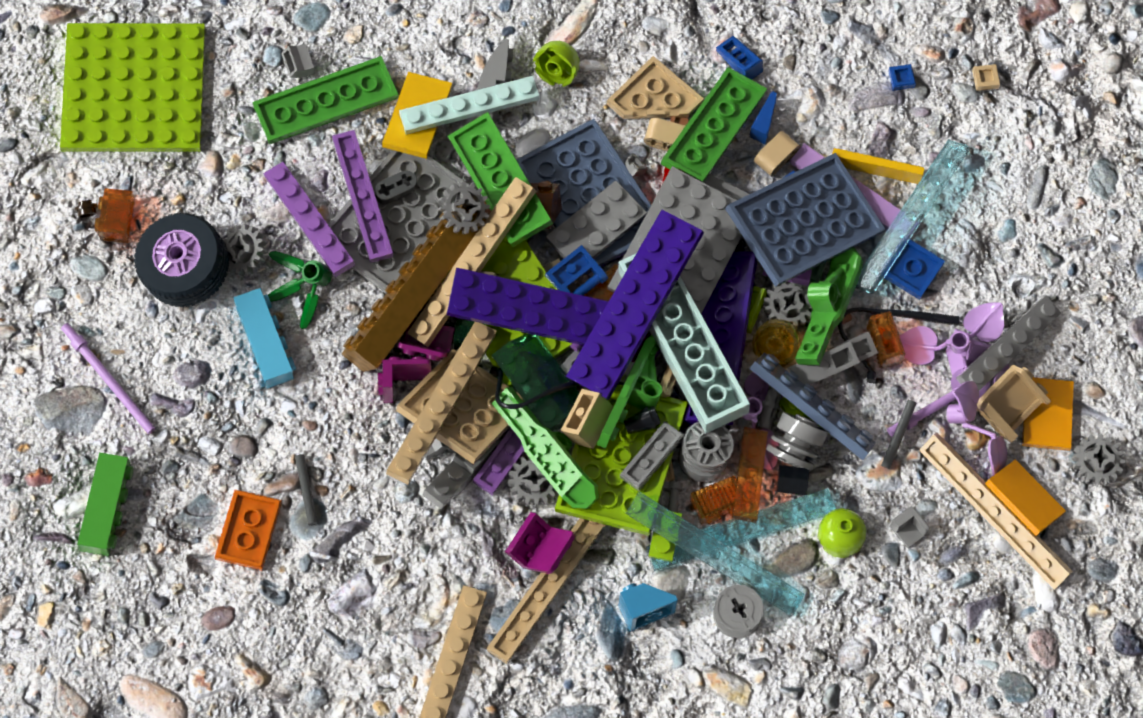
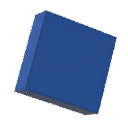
[888,64,916,91]

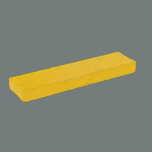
[832,148,924,185]

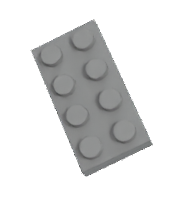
[546,181,647,259]

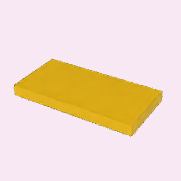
[382,72,452,159]

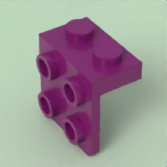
[398,318,456,361]
[378,357,431,403]
[505,512,576,574]

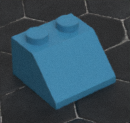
[618,583,678,632]

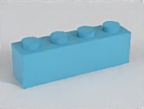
[233,288,296,389]

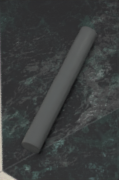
[881,399,917,469]
[295,454,318,526]

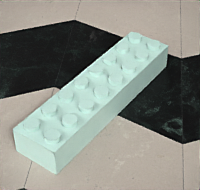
[618,254,750,434]

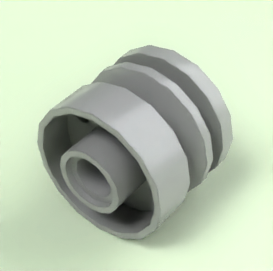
[766,412,828,470]
[678,422,734,482]

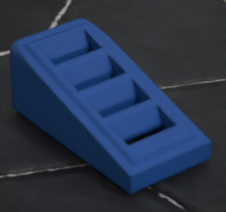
[716,36,763,80]
[749,91,777,144]

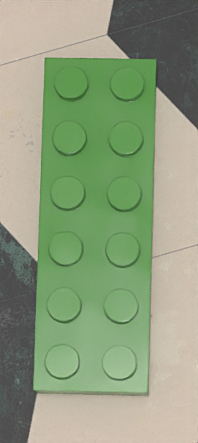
[252,56,398,145]
[661,67,767,183]
[448,112,553,248]

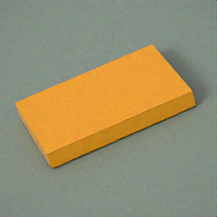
[1022,377,1074,451]
[985,459,1066,536]

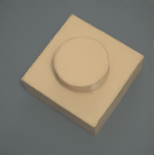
[972,64,1000,91]

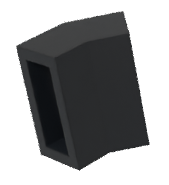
[776,465,809,495]

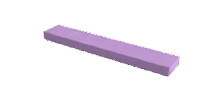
[790,143,917,241]

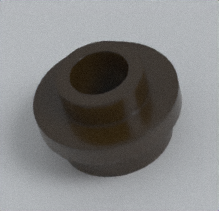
[74,200,98,218]

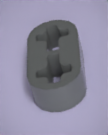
[375,170,417,204]

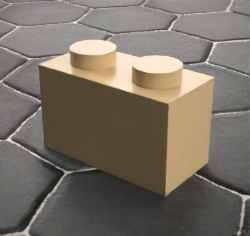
[560,389,614,449]

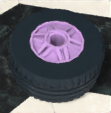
[134,213,229,307]

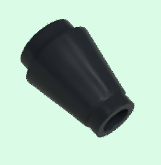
[624,406,661,434]

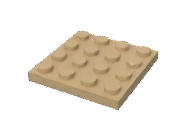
[396,349,528,464]

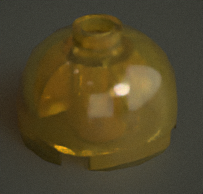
[752,319,801,367]

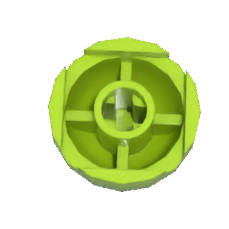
[533,40,580,87]
[817,508,867,558]

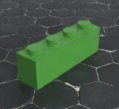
[77,452,133,556]

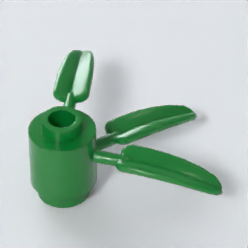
[268,251,332,329]

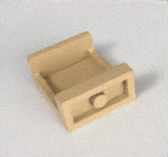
[977,365,1051,443]

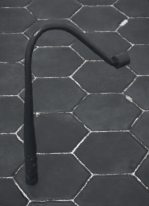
[838,307,960,383]
[490,366,580,409]

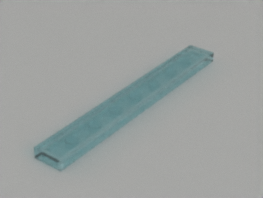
[856,139,969,294]
[646,488,836,571]
[625,492,805,616]

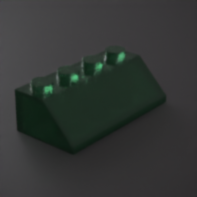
[492,333,579,432]

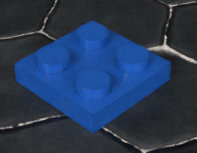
[880,236,945,300]

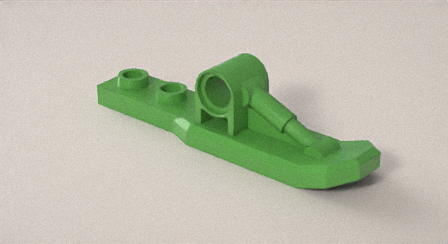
[795,248,863,365]
[597,335,662,449]
[492,387,599,509]

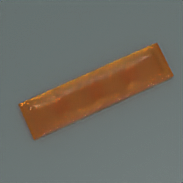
[732,427,768,523]

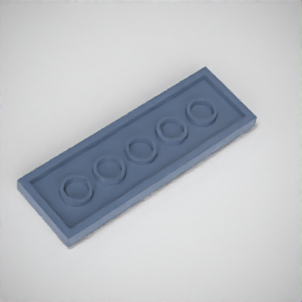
[749,352,876,460]

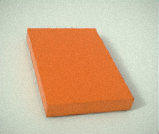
[214,489,282,571]

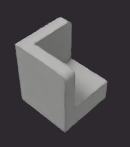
[890,506,930,548]

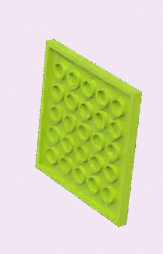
[60,23,205,152]

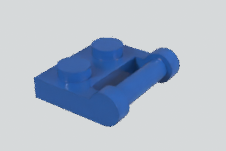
[544,245,608,296]

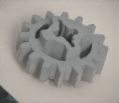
[437,182,490,234]
[222,224,268,276]
[763,282,813,331]
[1071,434,1125,487]
[508,457,556,508]

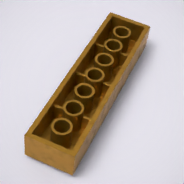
[342,205,486,372]

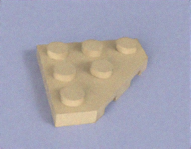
[606,56,704,119]

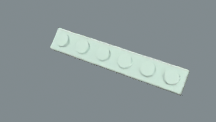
[399,76,539,134]

